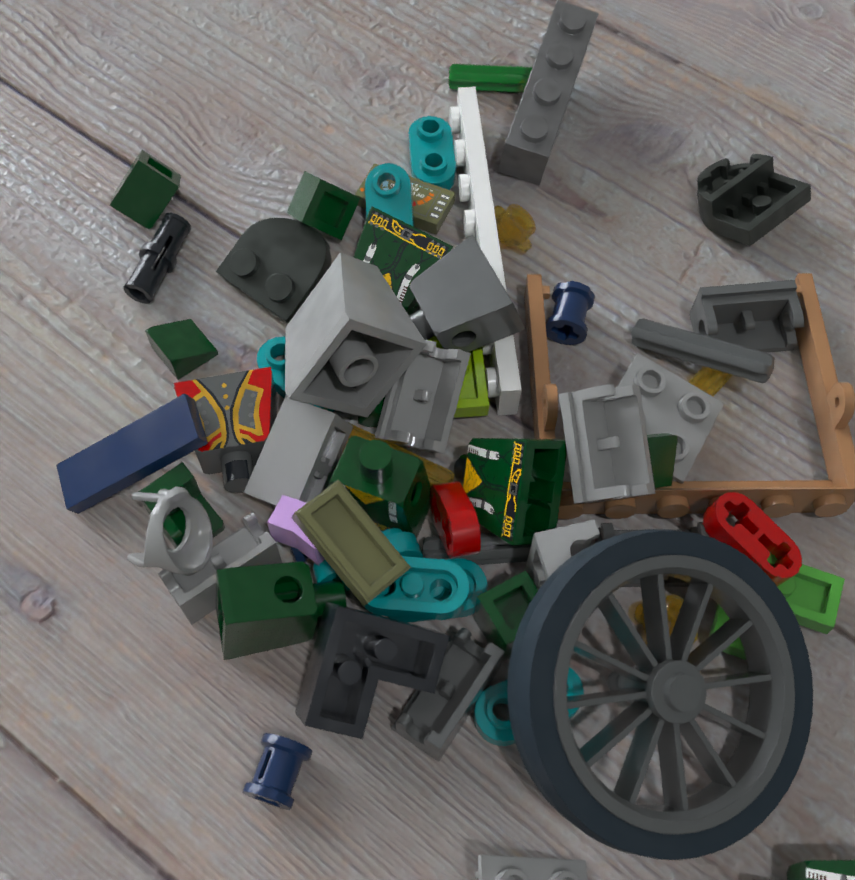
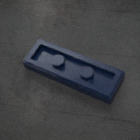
[56,393,208,514]

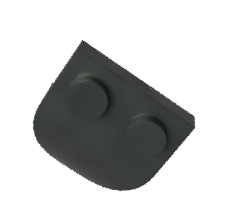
[697,154,811,246]
[216,218,331,323]

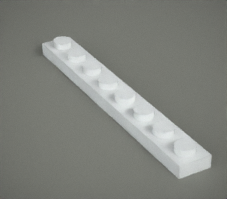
[449,87,522,416]

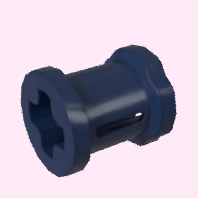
[545,281,595,345]
[242,733,313,810]

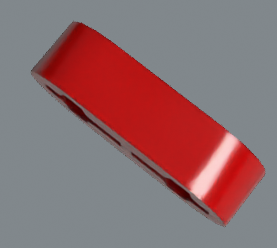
[430,481,481,558]
[703,492,802,587]

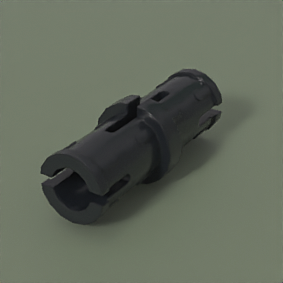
[123,213,192,304]

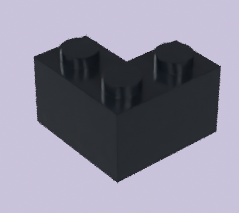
[295,601,449,739]

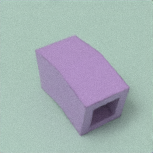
[267,495,325,565]

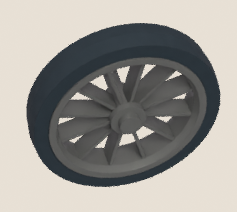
[507,529,813,860]

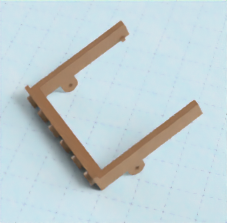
[524,273,855,519]

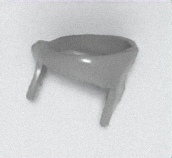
[127,487,213,576]

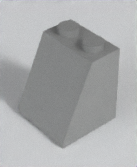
[285,252,427,417]

